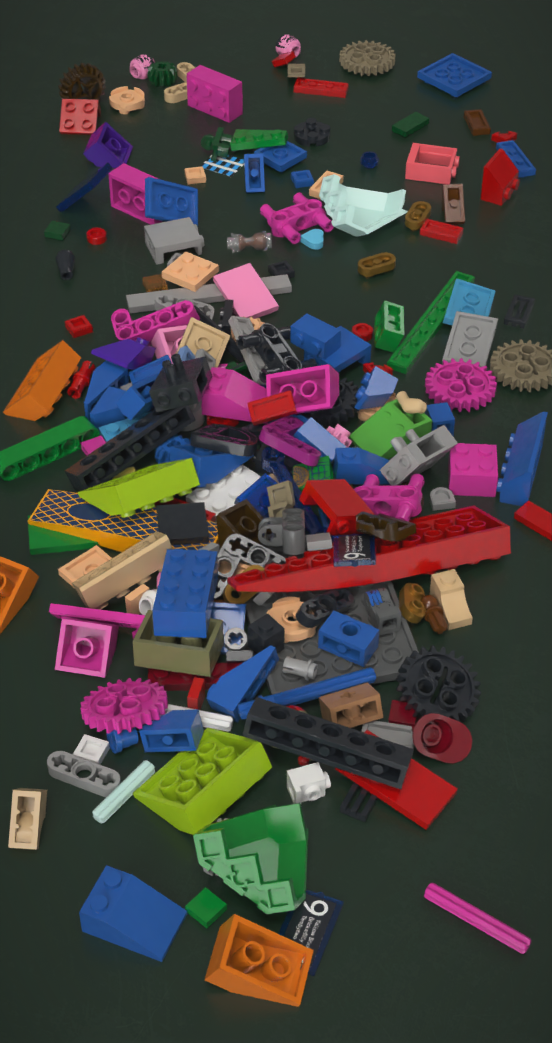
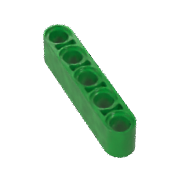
[0,416,100,481]

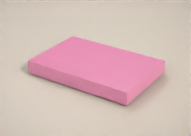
[213,263,279,319]

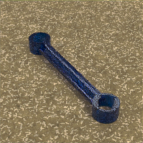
[261,446,335,543]

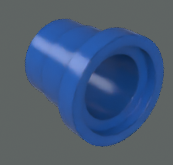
[106,727,139,753]

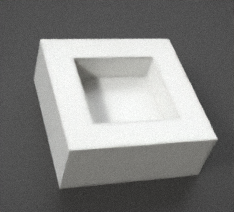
[73,734,110,765]

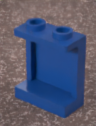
[304,326,371,372]

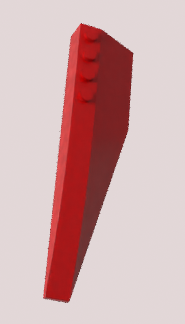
[227,506,511,592]

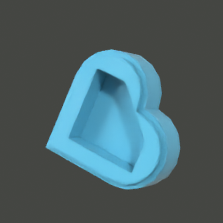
[300,229,324,250]

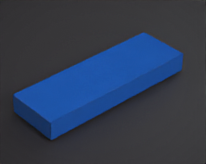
[496,140,536,178]

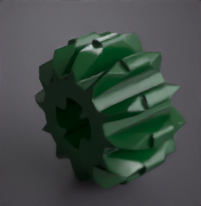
[147,61,177,87]

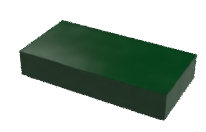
[392,112,429,138]

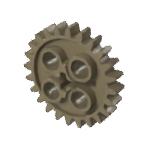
[339,40,396,76]
[490,339,552,392]

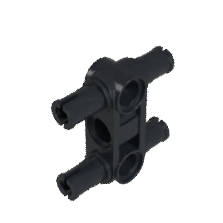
[236,323,317,383]

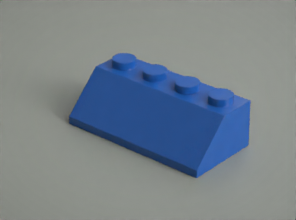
[496,412,548,506]

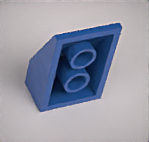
[170,444,254,487]
[79,865,187,962]

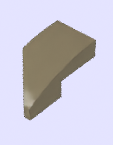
[267,480,295,517]

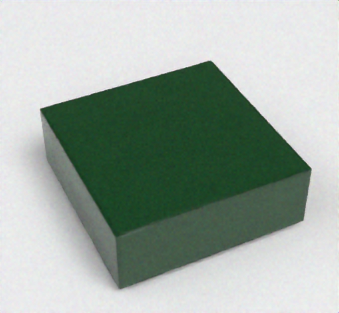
[44,220,71,241]

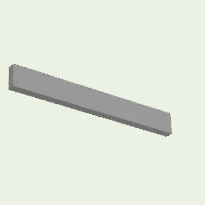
[126,274,292,313]

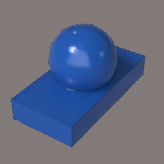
[129,355,172,385]

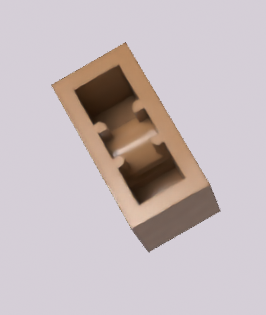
[319,682,383,728]

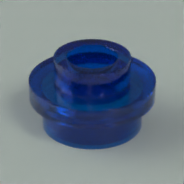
[360,151,379,168]

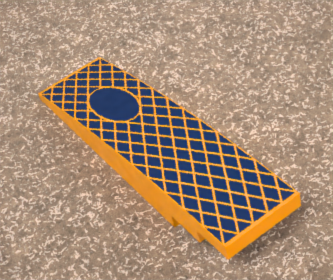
[28,489,219,552]

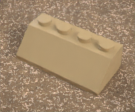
[72,531,173,610]

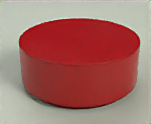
[86,228,107,245]
[352,323,373,342]

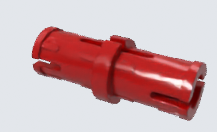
[67,361,96,399]

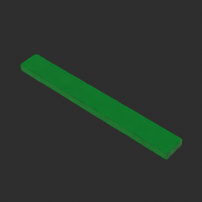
[387,271,475,374]

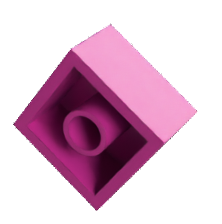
[448,443,498,497]

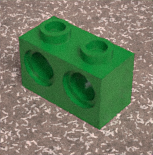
[374,300,404,353]

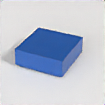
[291,170,314,188]

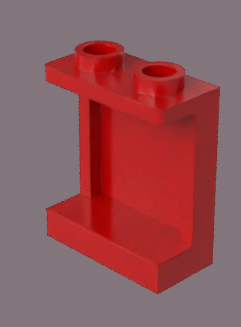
[299,479,375,535]

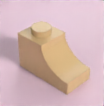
[430,569,473,630]
[8,788,47,850]

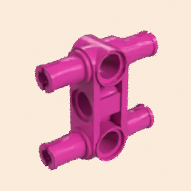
[260,192,334,244]
[354,474,425,522]

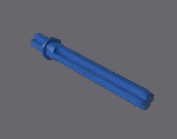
[238,667,376,719]

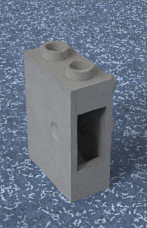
[380,425,458,486]

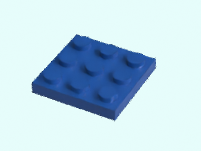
[417,53,492,97]

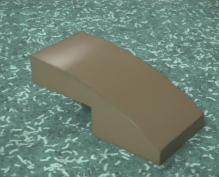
[288,64,305,78]

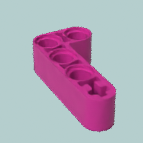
[111,300,200,345]

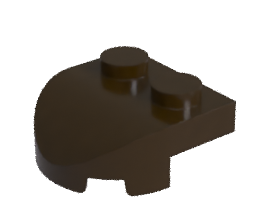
[356,511,416,541]

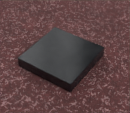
[156,502,209,545]

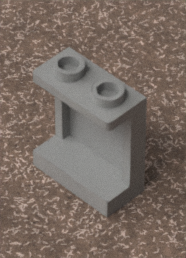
[144,217,205,265]

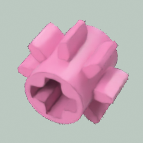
[327,424,353,448]

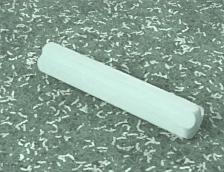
[92,760,155,824]

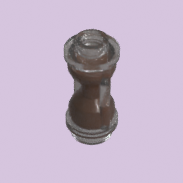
[227,231,272,253]

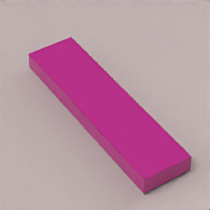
[49,603,145,629]

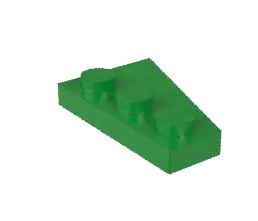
[230,129,288,151]

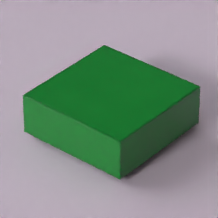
[185,887,227,929]

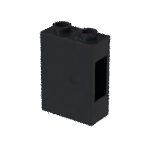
[149,354,213,412]

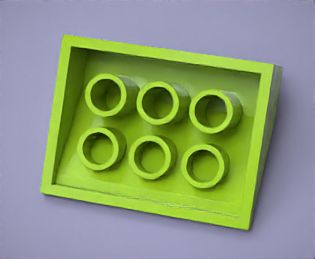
[78,458,200,518]
[133,728,272,835]

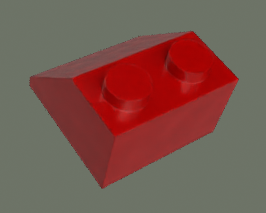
[480,148,520,206]

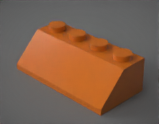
[3,340,81,421]

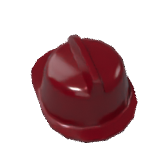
[411,713,472,764]

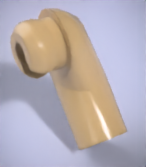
[396,391,427,414]

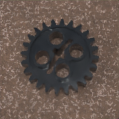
[295,378,359,427]
[396,645,481,723]

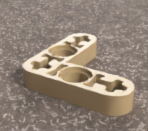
[164,62,195,103]

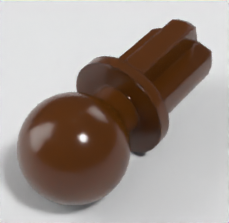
[420,595,448,634]

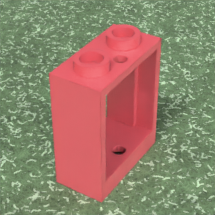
[405,143,460,184]

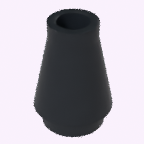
[55,250,75,280]

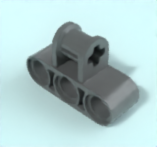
[258,508,305,555]

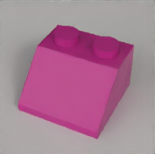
[55,617,119,678]

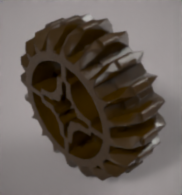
[58,62,106,101]

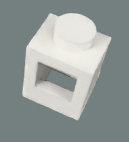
[287,762,331,804]

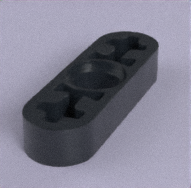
[296,588,354,628]

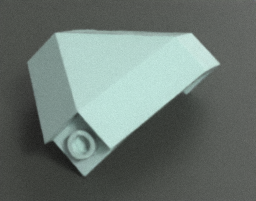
[319,174,408,237]

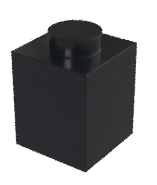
[248,614,285,654]

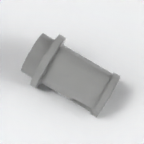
[283,656,318,680]

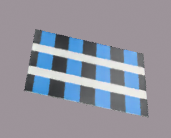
[199,155,244,177]

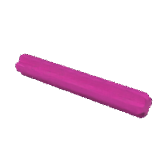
[424,883,531,954]

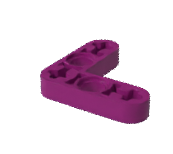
[259,416,321,466]

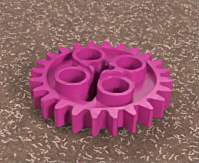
[425,358,497,412]
[81,678,168,734]

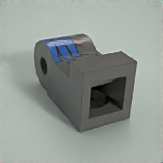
[364,588,401,635]

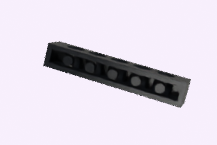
[65,405,196,492]
[242,697,414,789]

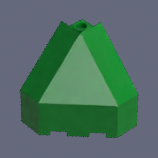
[193,803,309,914]

